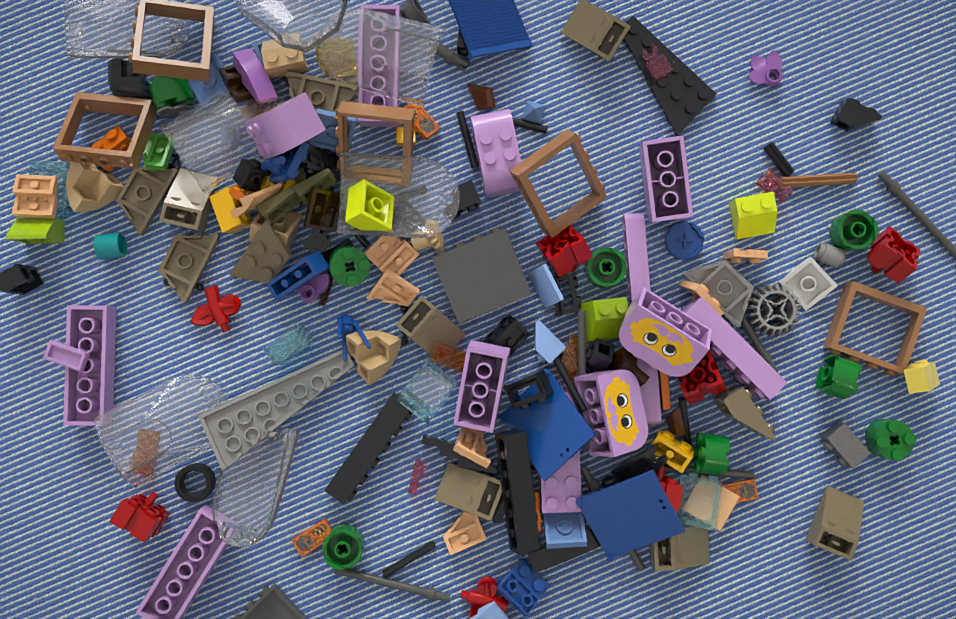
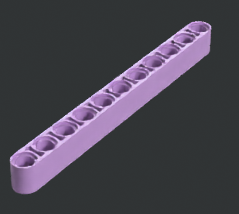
[622,213,662,425]

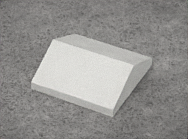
[780,256,838,311]

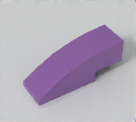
[232,48,278,104]

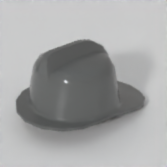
[401,0,432,30]

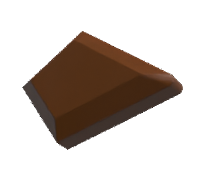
[467,84,496,111]
[666,407,686,436]

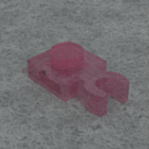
[642,44,673,82]
[755,168,793,202]
[408,458,427,495]

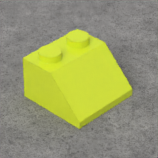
[345,179,394,231]
[728,192,777,240]

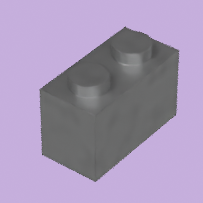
[819,422,871,469]

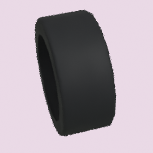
[174,463,216,502]

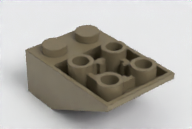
[561,0,631,63]
[159,168,219,233]
[396,295,466,363]
[712,386,776,440]
[434,462,502,521]
[805,486,864,560]
[649,523,710,571]

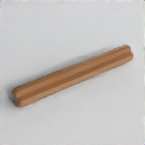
[779,173,857,188]

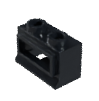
[0,263,44,295]
[553,273,582,316]
[503,370,554,410]

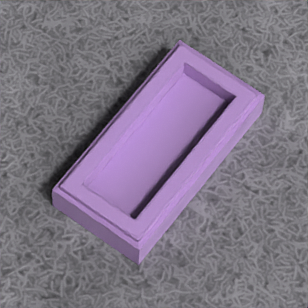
[43,340,90,372]

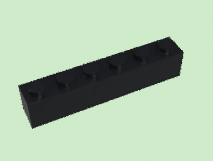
[324,392,414,504]
[495,428,541,555]

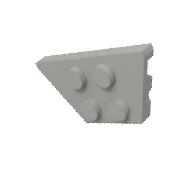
[684,260,754,328]

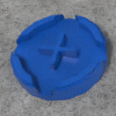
[665,221,704,260]

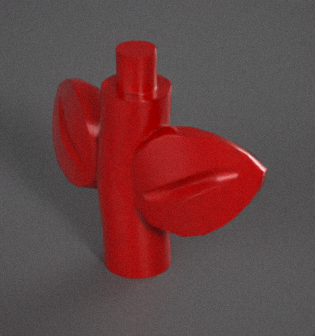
[191,285,241,333]
[460,576,508,618]

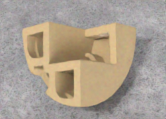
[66,162,124,212]
[346,330,401,385]

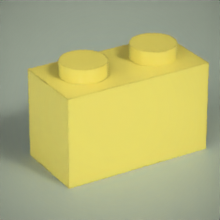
[904,359,940,394]

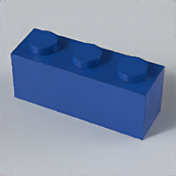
[266,251,330,301]

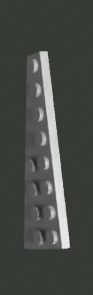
[198,350,354,470]

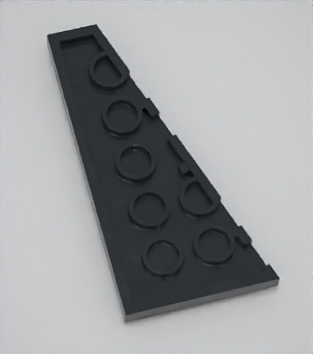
[623,16,717,136]

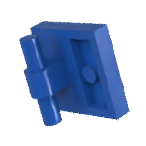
[261,142,309,184]
[496,557,550,616]

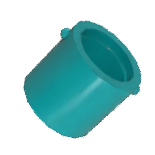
[94,232,127,260]

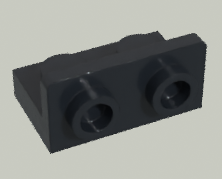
[299,144,340,180]
[483,315,531,357]

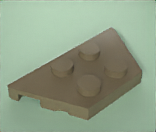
[285,71,359,112]
[116,167,179,235]
[229,219,292,283]
[158,234,221,304]

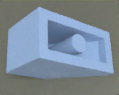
[534,319,566,364]

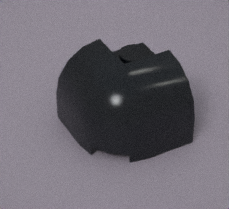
[108,58,152,100]

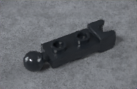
[602,443,668,488]

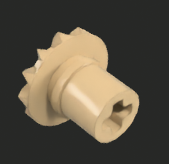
[411,220,445,252]

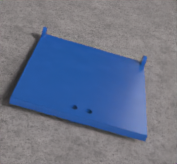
[448,0,532,60]
[498,369,596,481]
[576,470,685,562]

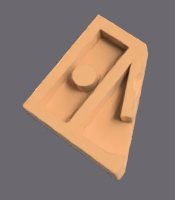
[723,248,768,264]
[366,268,420,307]
[679,280,724,316]
[453,426,491,469]
[443,512,487,555]

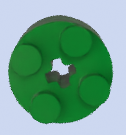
[148,76,194,109]
[829,210,878,252]
[329,245,370,287]
[584,248,626,288]
[816,354,862,399]
[865,419,916,461]
[692,433,730,475]
[322,524,364,570]

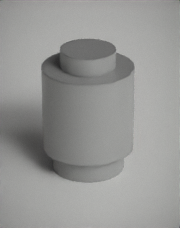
[814,243,846,268]

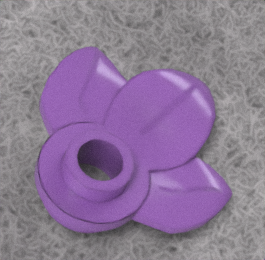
[748,50,782,87]
[296,274,329,303]

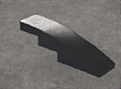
[421,434,497,474]
[528,527,601,573]

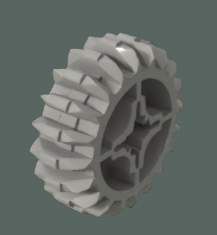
[746,284,801,337]

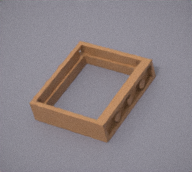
[129,0,214,82]
[53,92,157,169]
[335,101,414,186]
[509,129,607,238]
[823,281,927,377]

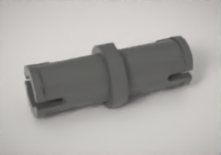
[431,41,470,71]

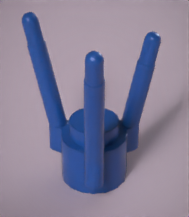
[337,315,371,361]

